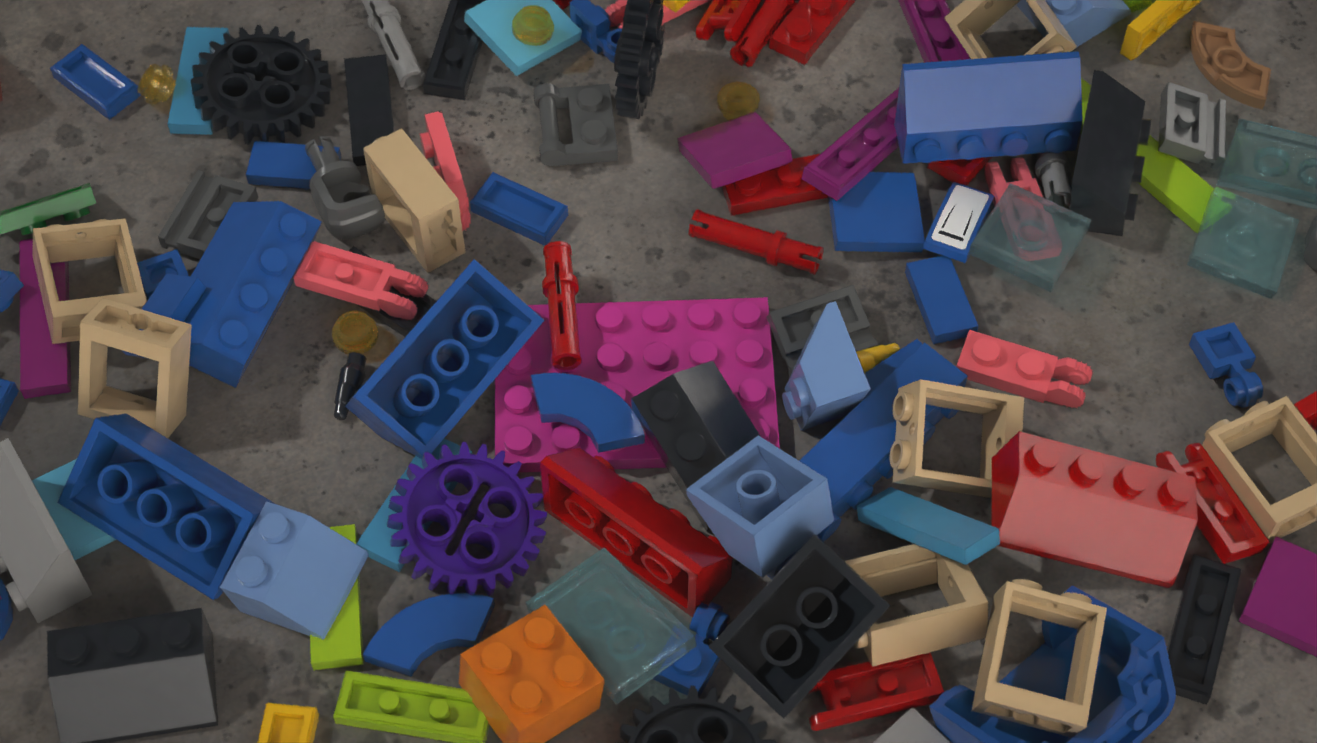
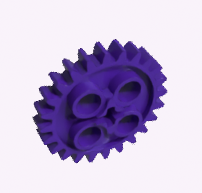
[387,442,547,596]

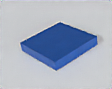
[828,172,925,253]

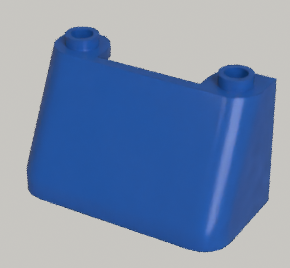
[929,585,1176,743]

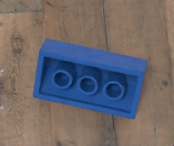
[894,51,1083,164]
[184,201,322,388]
[345,259,545,459]
[57,413,277,600]

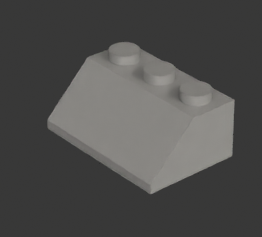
[0,438,93,623]

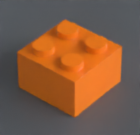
[459,604,605,743]

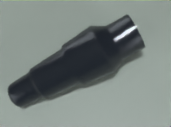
[334,352,367,420]

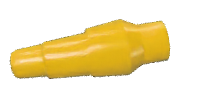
[856,343,900,373]

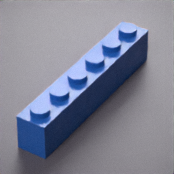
[767,342,968,580]

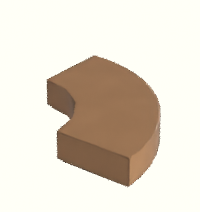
[1190,21,1271,110]

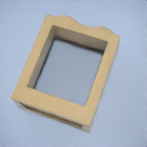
[945,0,1077,59]
[363,128,465,273]
[33,218,147,344]
[78,298,192,438]
[890,379,1024,498]
[1202,396,1317,544]
[845,544,988,667]
[972,579,1107,737]

